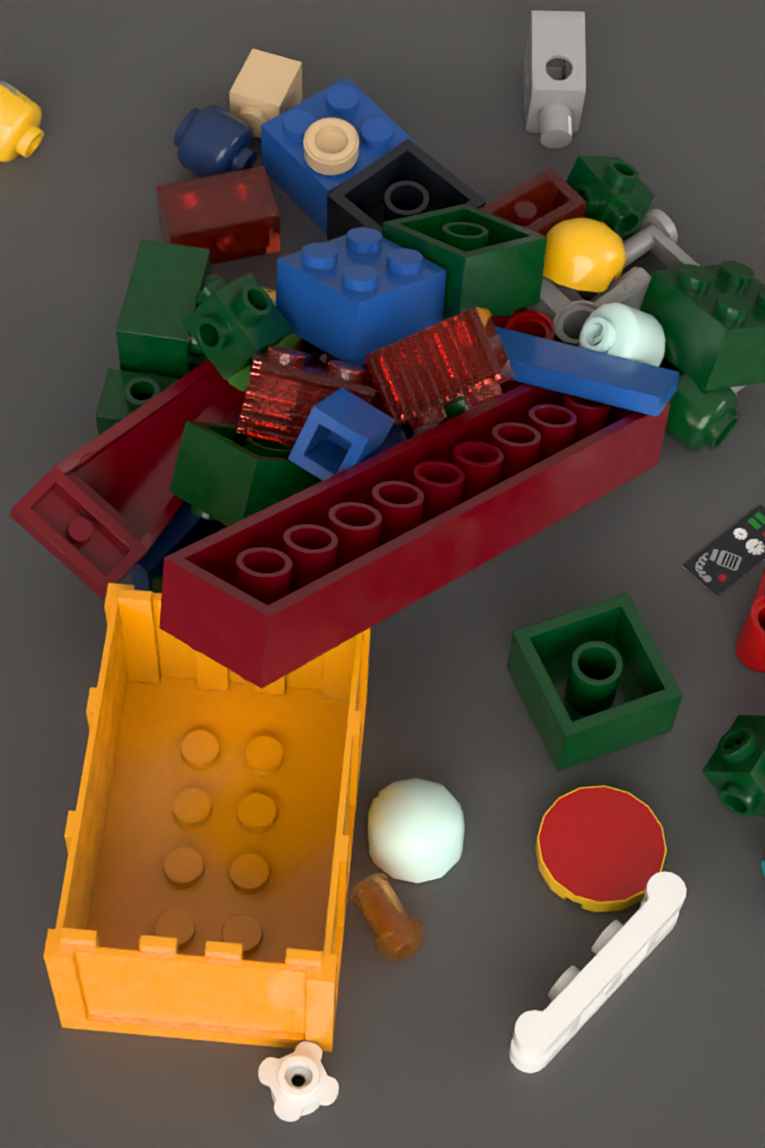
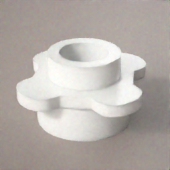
[258,1041,339,1122]

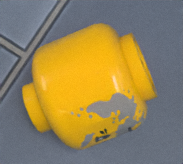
[0,81,44,163]

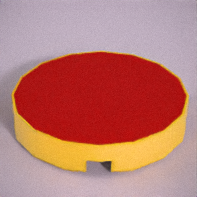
[535,785,667,913]

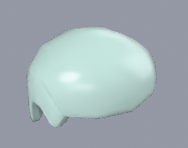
[368,778,465,883]

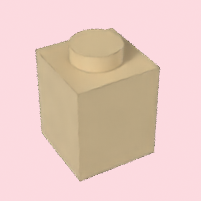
[229,48,302,138]

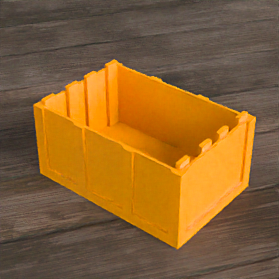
[43,583,371,1052]

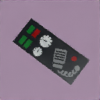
[683,505,765,597]

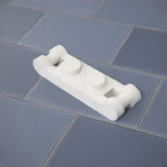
[509,871,687,1073]

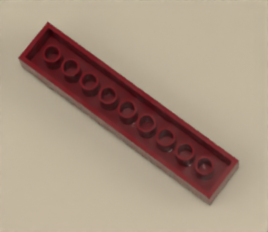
[159,383,671,689]

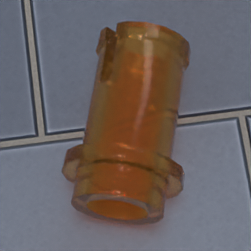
[349,873,425,962]

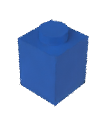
[288,388,395,481]

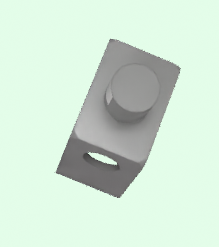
[522,10,586,148]

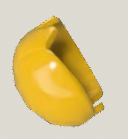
[543,218,627,293]

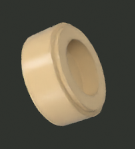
[303,117,359,176]

